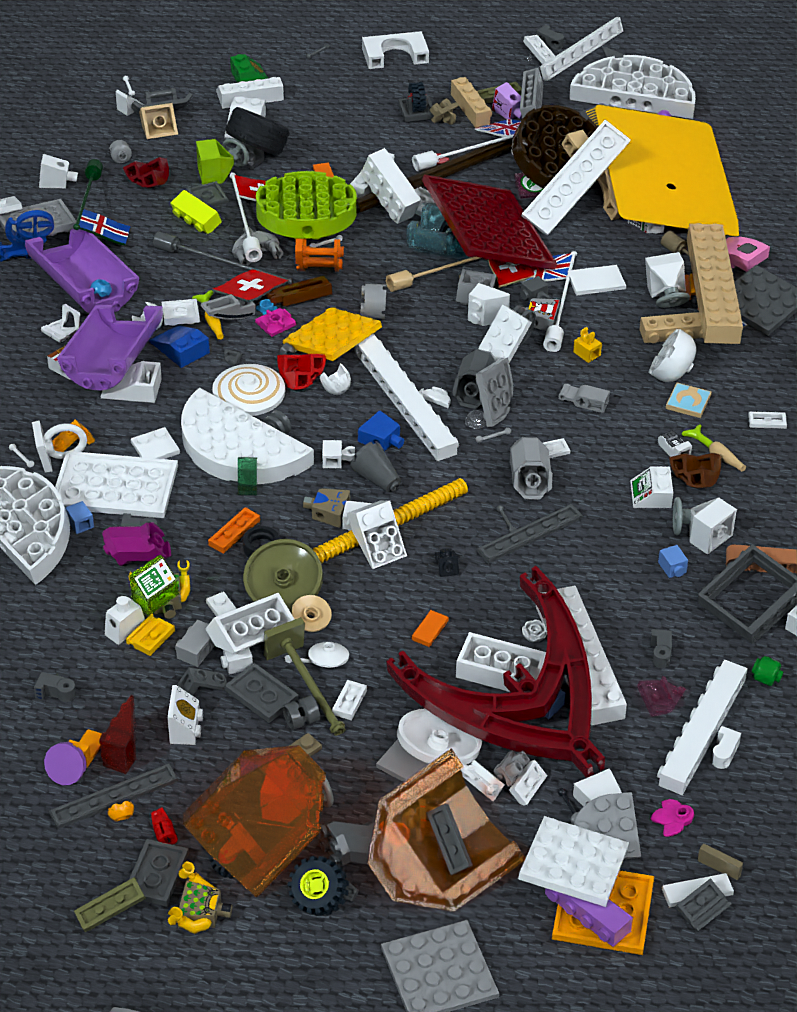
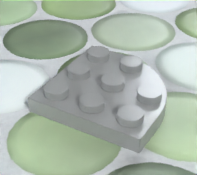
[476,357,513,427]
[573,792,641,859]

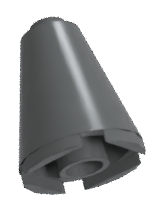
[350,441,401,492]

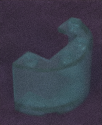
[407,203,460,256]

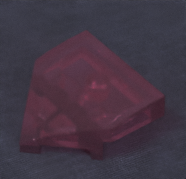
[637,676,686,717]

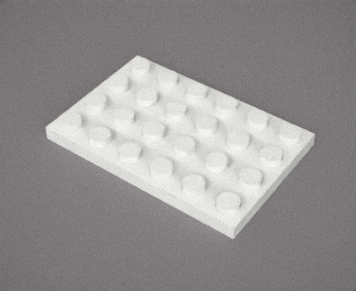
[55,451,178,518]

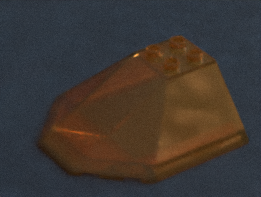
[183,745,326,897]
[367,748,526,912]

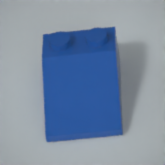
[149,325,210,368]

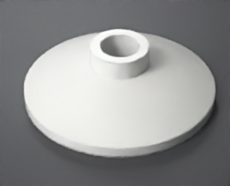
[308,642,349,668]

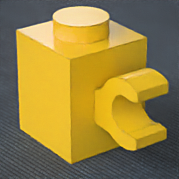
[573,327,602,363]

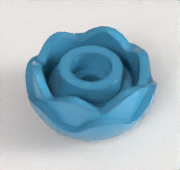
[90,279,112,297]

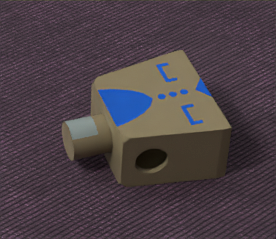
[303,489,350,528]

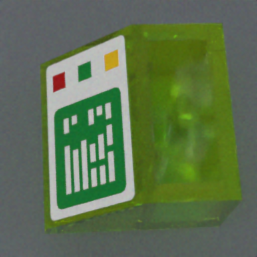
[130,555,179,615]

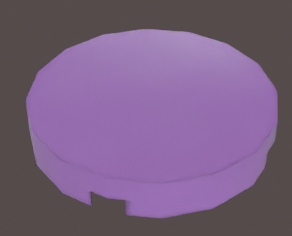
[44,742,87,785]

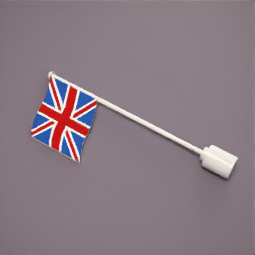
[412,119,521,171]
[513,251,577,352]

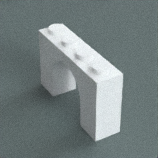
[362,31,429,69]

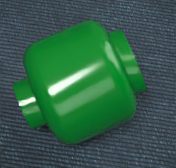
[751,656,784,686]

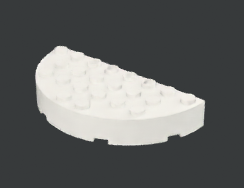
[570,55,695,119]
[181,388,314,484]
[0,466,70,585]

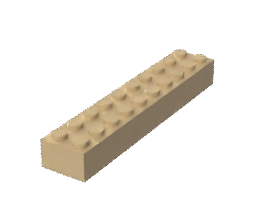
[687,223,743,344]

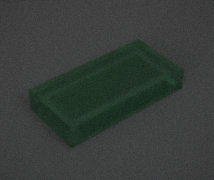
[238,457,257,495]

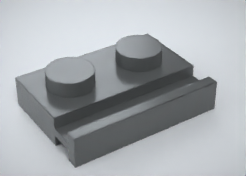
[675,878,731,932]

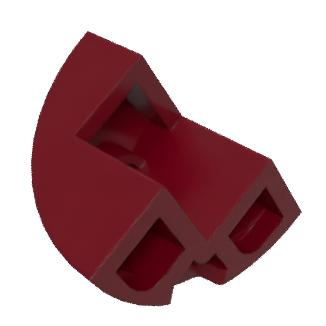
[123,157,169,188]

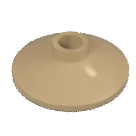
[291,595,332,632]

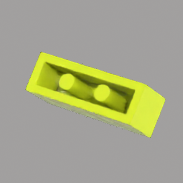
[171,190,222,234]

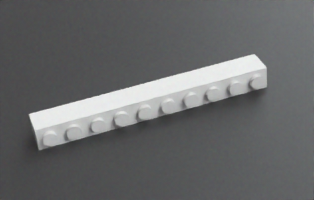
[355,334,459,461]

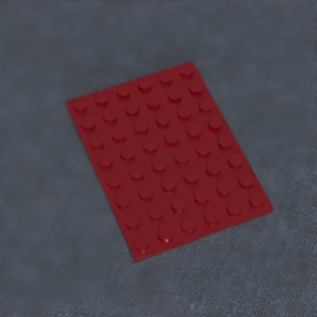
[422,175,557,270]

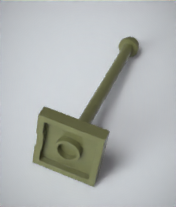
[264,617,346,736]

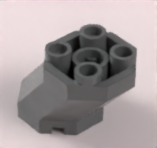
[452,349,497,409]
[318,821,392,867]

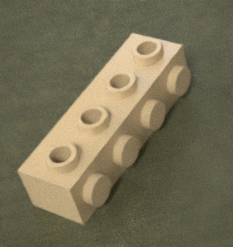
[451,77,492,128]
[640,312,703,343]

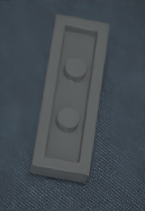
[427,804,473,875]

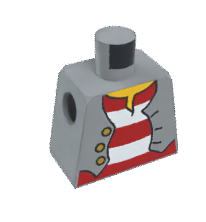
[522,298,560,331]

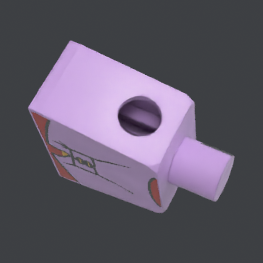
[492,82,523,120]

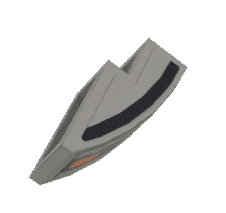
[201,294,255,319]

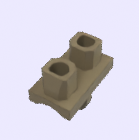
[430,98,459,125]

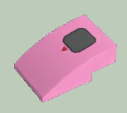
[726,237,770,272]

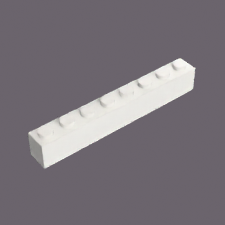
[657,660,747,795]

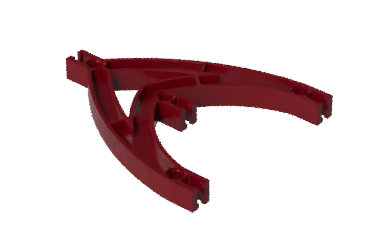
[386,566,605,778]

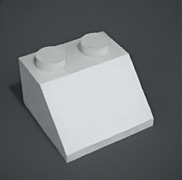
[468,283,510,326]

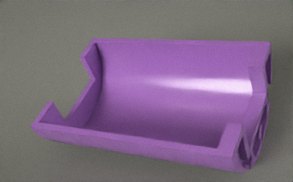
[25,229,139,314]
[57,305,163,390]

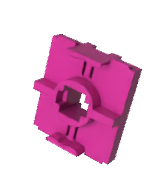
[255,308,296,337]

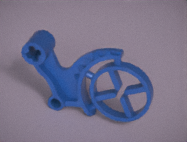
[0,210,54,262]

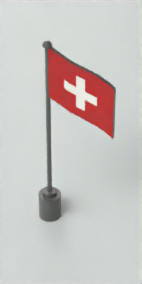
[153,231,293,302]

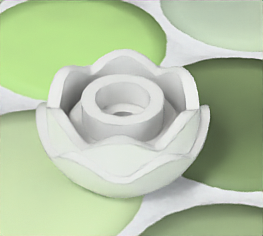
[522,620,547,642]

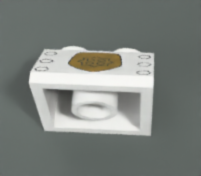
[168,685,203,745]

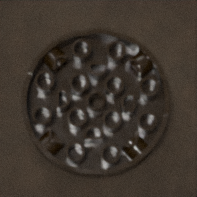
[512,105,598,191]

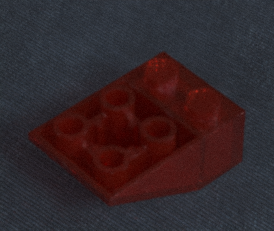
[99,695,136,774]

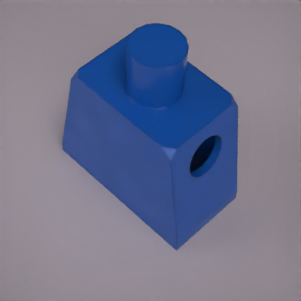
[358,411,404,451]

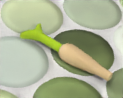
[682,425,746,472]

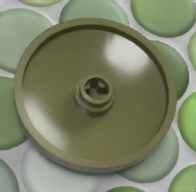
[243,539,323,612]

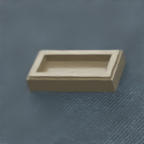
[698,844,743,880]

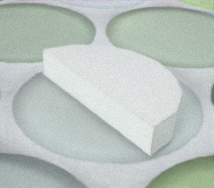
[418,387,451,408]

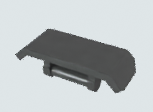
[131,87,193,114]

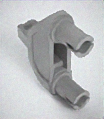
[232,227,283,266]

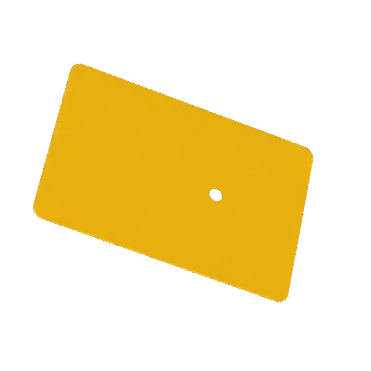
[595,105,739,236]

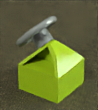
[196,138,249,185]

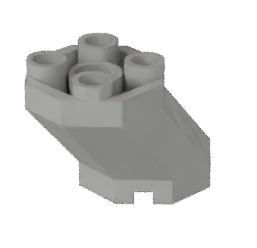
[510,437,553,499]

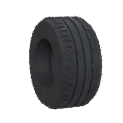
[225,107,290,155]

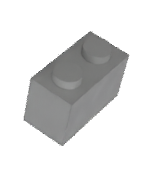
[175,620,215,667]

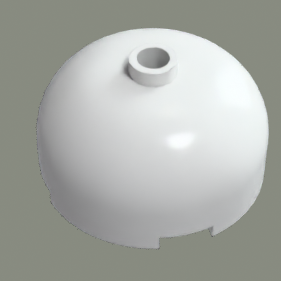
[649,329,696,382]

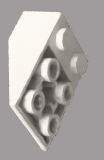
[101,361,162,403]
[347,501,407,569]

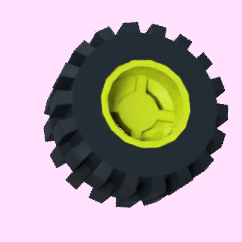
[288,856,349,916]

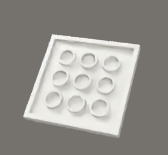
[518,816,629,907]

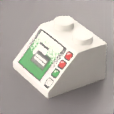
[630,466,673,508]

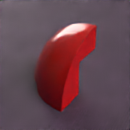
[277,354,326,390]

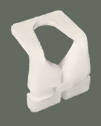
[41,304,80,343]

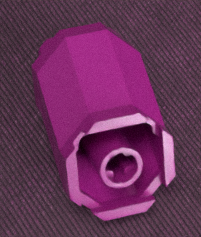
[102,522,171,566]

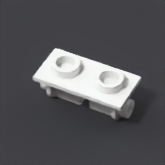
[461,760,505,801]

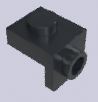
[435,548,459,577]

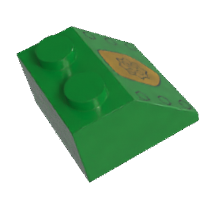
[230,54,268,83]

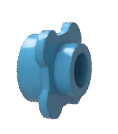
[256,299,277,315]

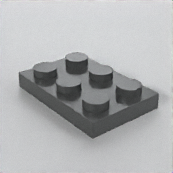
[225,663,298,723]
[129,839,189,907]

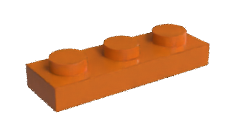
[208,507,260,554]

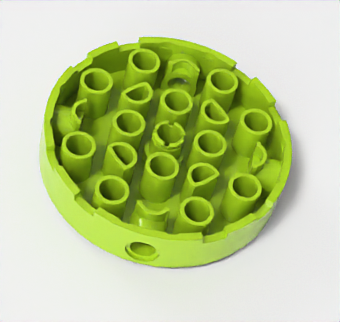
[256,171,357,240]

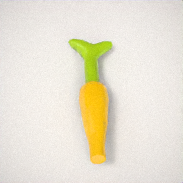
[192,290,224,339]

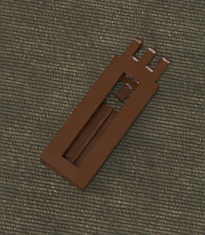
[265,276,332,306]

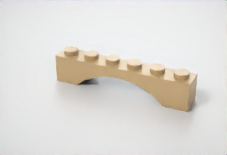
[562,130,621,220]

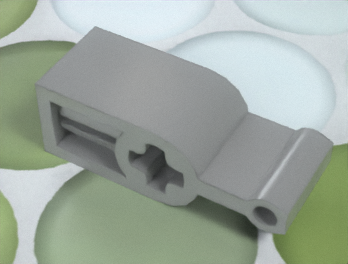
[558,384,610,413]

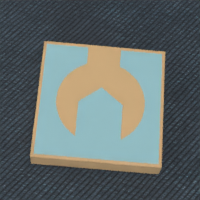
[666,383,711,418]

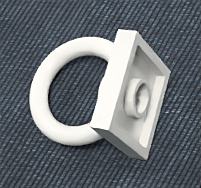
[32,421,87,472]

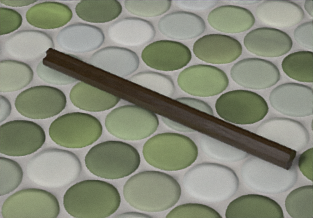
[356,138,512,213]

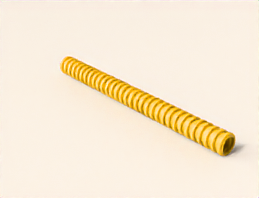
[313,478,468,564]

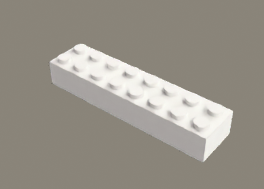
[536,586,627,725]

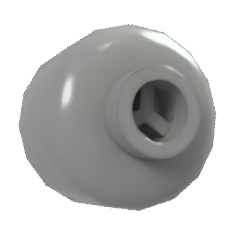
[109,140,132,163]

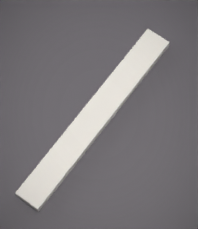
[540,17,623,81]

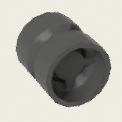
[282,695,320,730]

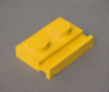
[126,614,175,656]

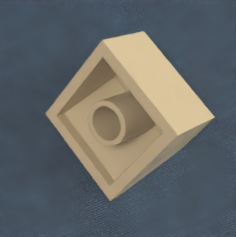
[139,103,178,139]

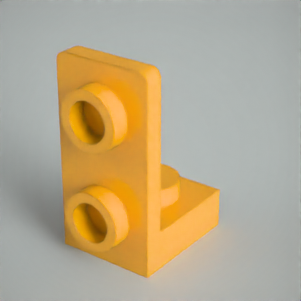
[52,419,95,452]
[69,729,106,768]

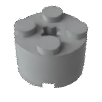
[360,284,386,320]

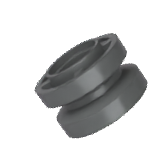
[262,410,292,434]

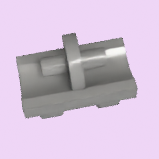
[494,750,530,786]

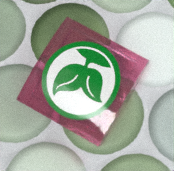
[514,173,543,199]

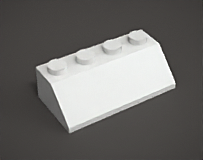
[216,77,284,109]
[205,593,295,654]

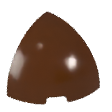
[669,453,721,488]

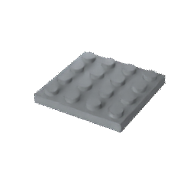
[0,199,76,236]
[381,920,499,1012]

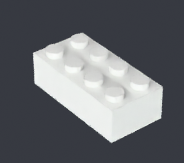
[361,148,421,224]
[456,632,546,692]

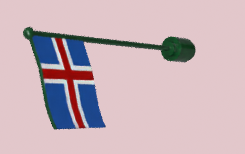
[73,159,130,246]

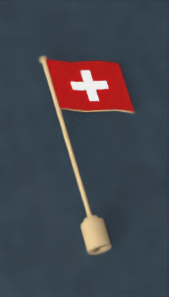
[386,257,534,292]

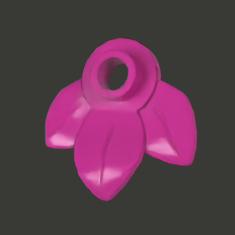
[650,799,694,837]

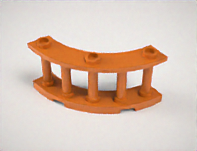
[295,239,344,272]

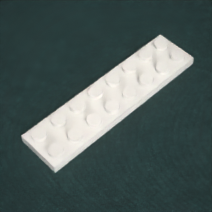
[521,120,631,236]

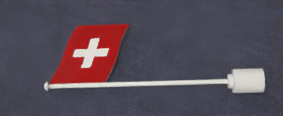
[230,173,265,262]

